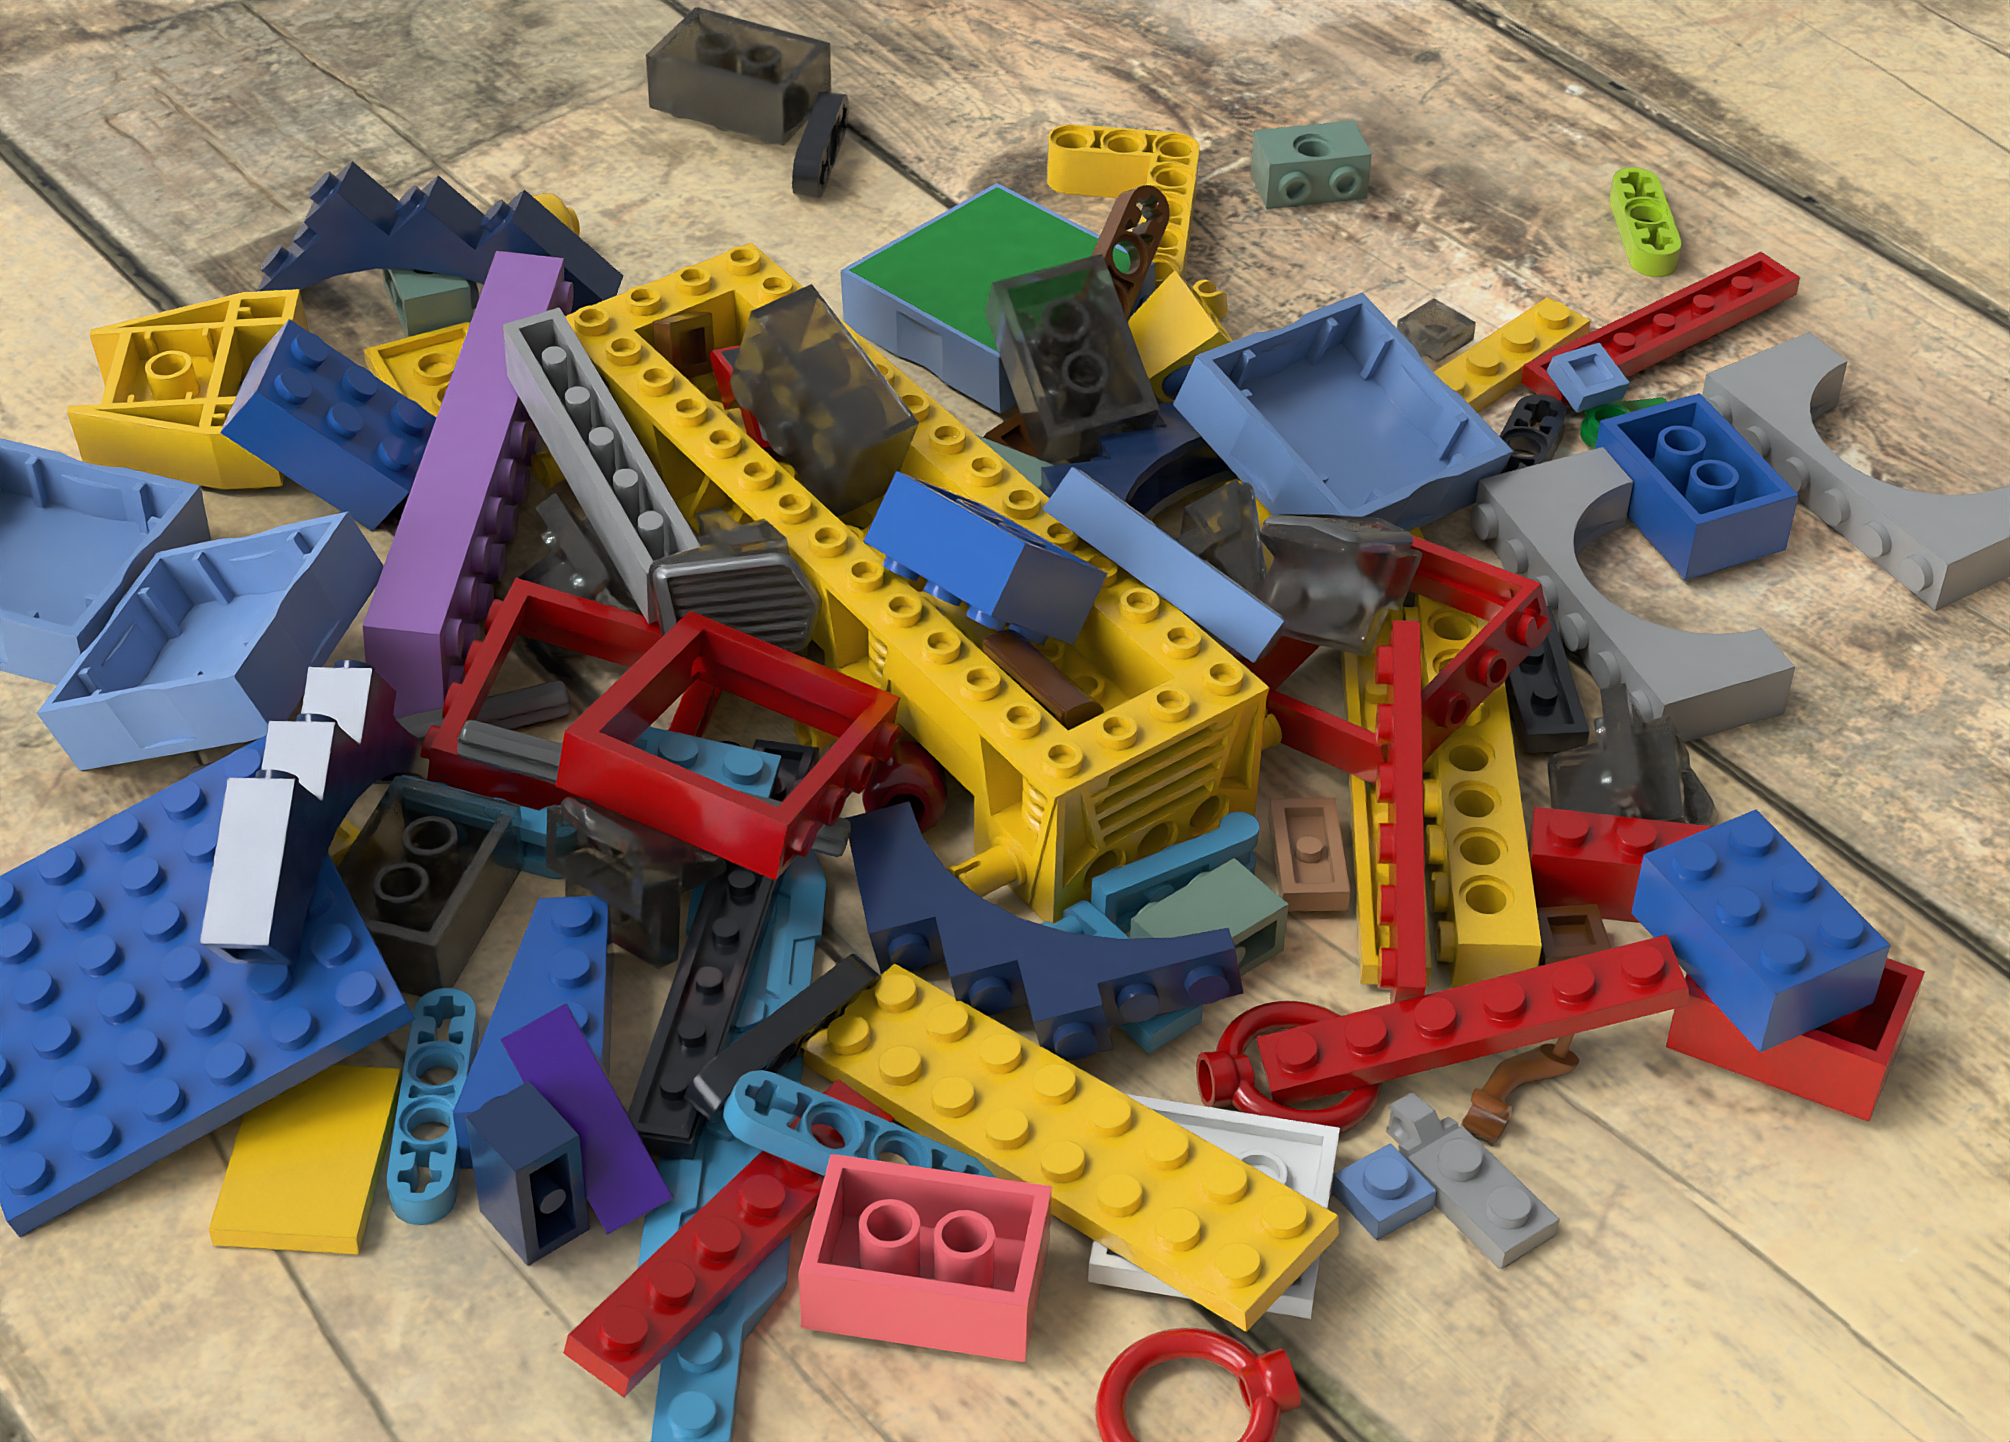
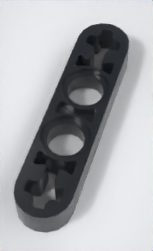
[684,953,881,1123]

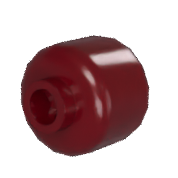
[862,740,947,834]

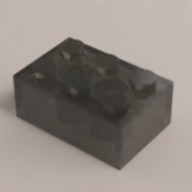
[646,7,832,146]
[985,254,1160,464]
[729,284,919,518]
[337,775,526,997]

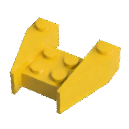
[67,289,310,489]

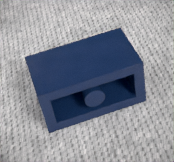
[466,1081,590,1266]

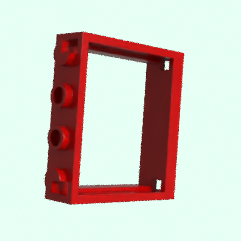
[1228,524,1552,785]
[420,577,723,859]
[556,611,901,881]

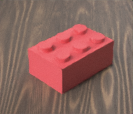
[799,1154,1052,1362]

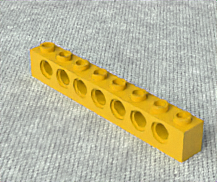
[1403,594,1542,988]

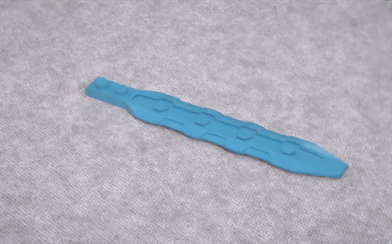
[637,850,827,1442]

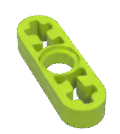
[1609,167,1682,277]

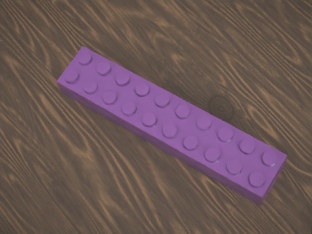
[362,251,574,719]

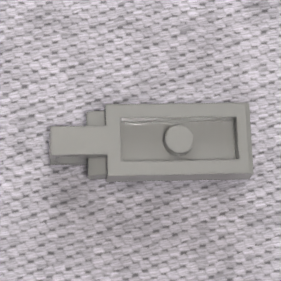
[1386,1092,1560,1269]

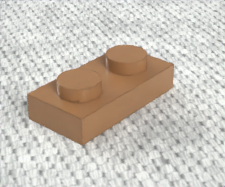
[1268,798,1350,912]

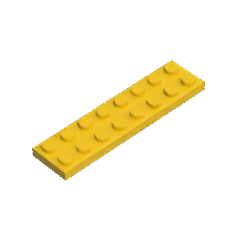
[801,964,1339,1332]

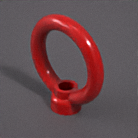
[1196,1001,1382,1134]
[1095,1328,1301,1442]

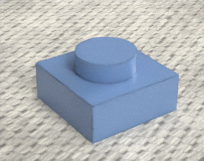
[1546,343,1630,412]
[1331,1143,1436,1241]

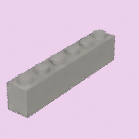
[503,308,707,624]

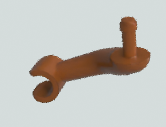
[1461,1034,1580,1144]

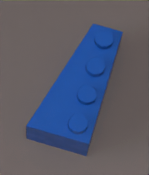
[453,896,614,1169]

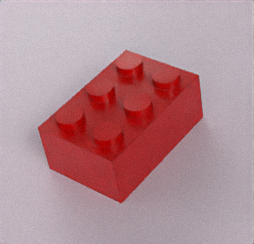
[1666,958,1925,1122]

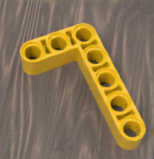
[1047,124,1200,290]

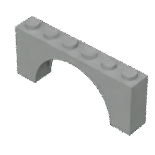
[1702,332,2010,611]
[1471,447,1795,751]

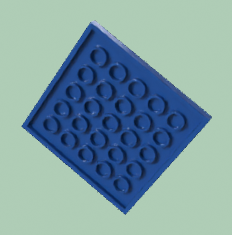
[0,735,415,1237]

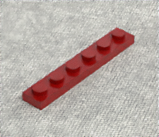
[1521,252,1800,407]
[1375,620,1426,1004]
[1256,935,1690,1106]
[563,1079,895,1398]

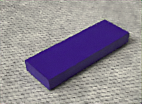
[500,1003,673,1235]

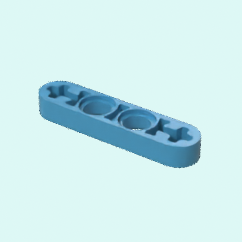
[387,988,479,1225]
[723,1070,996,1178]

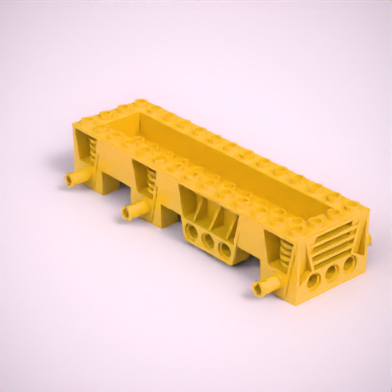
[531,242,1282,924]

